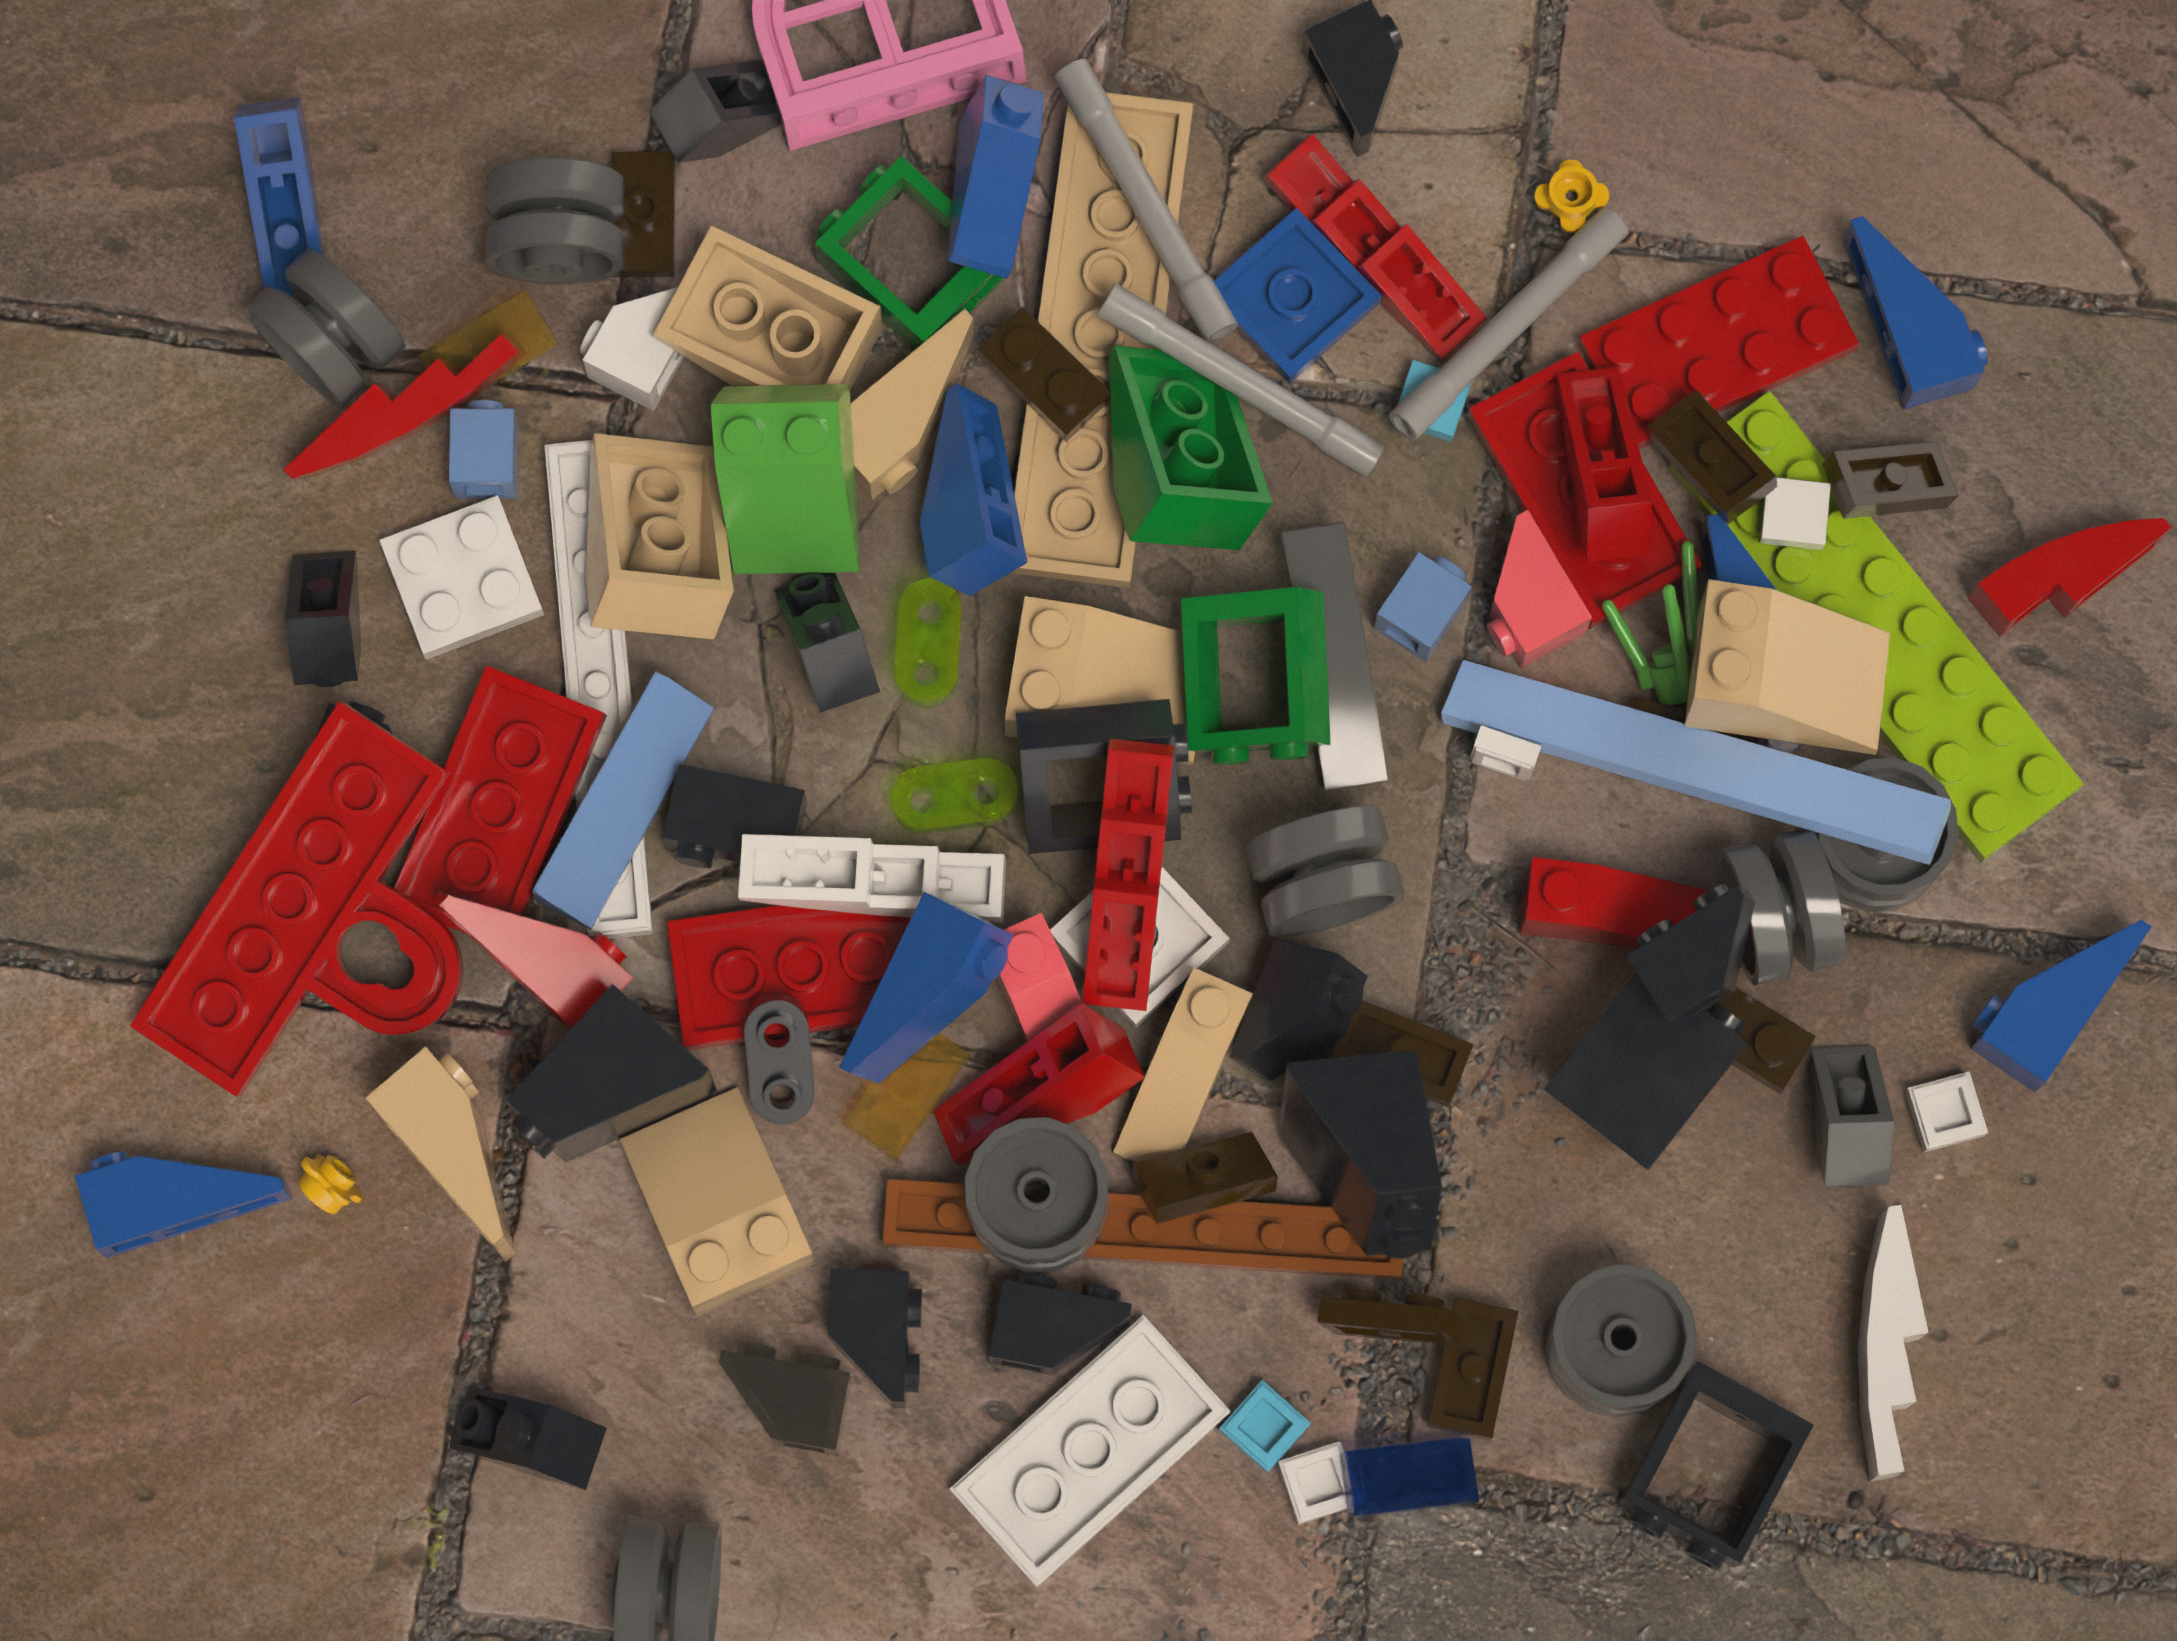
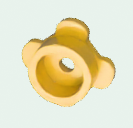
[1534,160,1609,233]
[297,1154,363,1214]

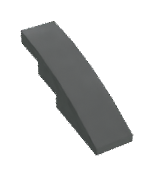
[1280,521,1388,790]

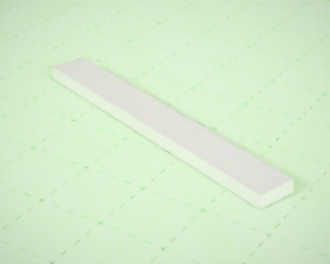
[545,440,653,939]

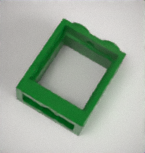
[815,156,1011,350]
[1181,587,1331,765]

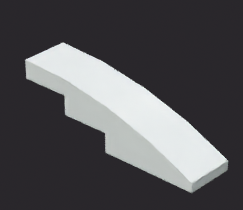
[738,834,1006,922]
[1858,1205,1928,1482]

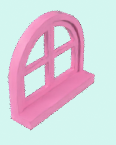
[752,0,1027,151]

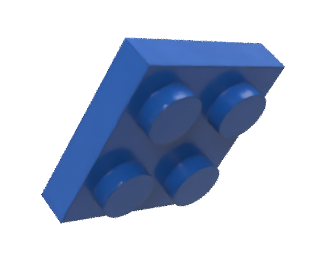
[1214,208,1382,384]

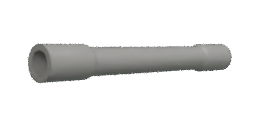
[1054,59,1238,343]
[1389,207,1629,441]
[1096,283,1385,477]

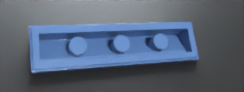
[532,671,714,930]

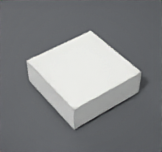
[1759,478,1831,550]
[1469,725,1541,781]
[1905,1071,1988,1153]
[1277,1441,1361,1525]

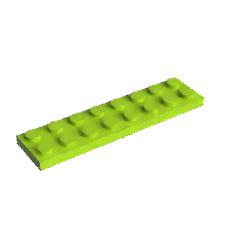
[1668,391,2084,863]

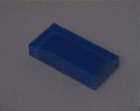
[1339,1436,1480,1519]

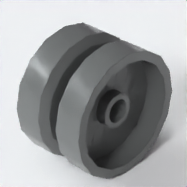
[485,158,625,285]
[243,247,406,408]
[1813,758,1958,912]
[1245,806,1405,937]
[1717,828,1846,986]
[965,1117,1109,1273]
[1545,1264,1697,1418]
[612,1517,722,1641]

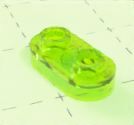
[895,578,962,708]
[891,758,1018,834]

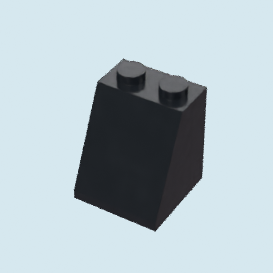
[1544,973,1750,1170]
[506,984,717,1163]
[1279,1050,1442,1259]

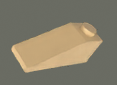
[851,309,974,500]
[1113,967,1253,1163]

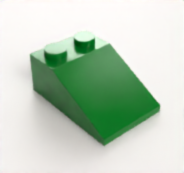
[1109,345,1273,550]

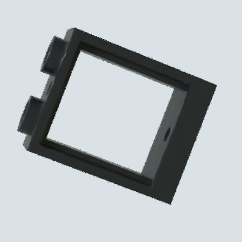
[1016,699,1192,854]
[1618,1361,1814,1571]

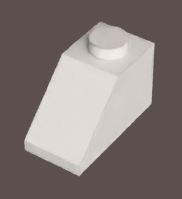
[580,287,684,411]

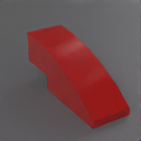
[1968,518,2172,637]

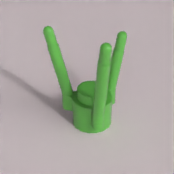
[1602,541,1699,705]

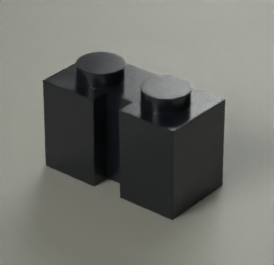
[662,764,807,875]

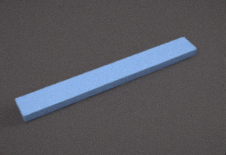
[1441,660,1951,865]

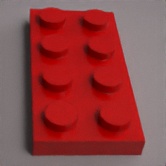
[1577,235,1859,449]
[1467,351,1703,629]
[394,665,607,933]
[667,905,911,1050]

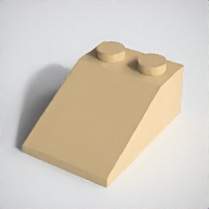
[653,225,882,390]
[586,433,734,639]
[1684,579,1890,755]
[1005,596,1195,765]
[366,1046,516,1262]
[620,1087,816,1316]

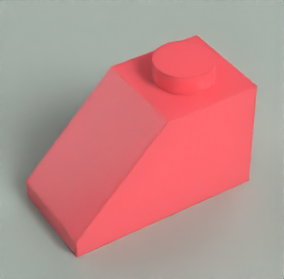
[1487,510,1592,668]
[996,912,1082,1043]

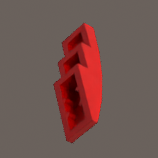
[1262,134,1487,360]
[283,333,527,479]
[1082,739,1174,1011]

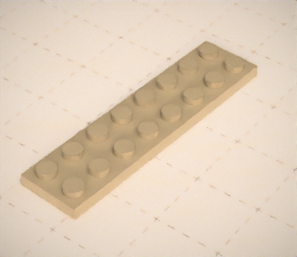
[1011,92,1193,588]

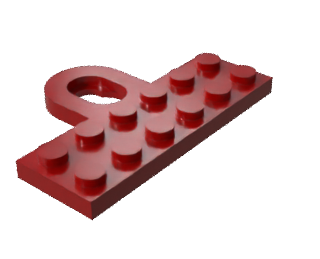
[130,701,463,1097]

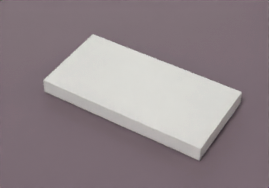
[949,1315,1231,1588]

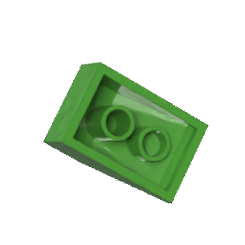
[711,384,861,574]

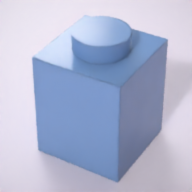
[449,400,520,499]
[1374,552,1472,663]

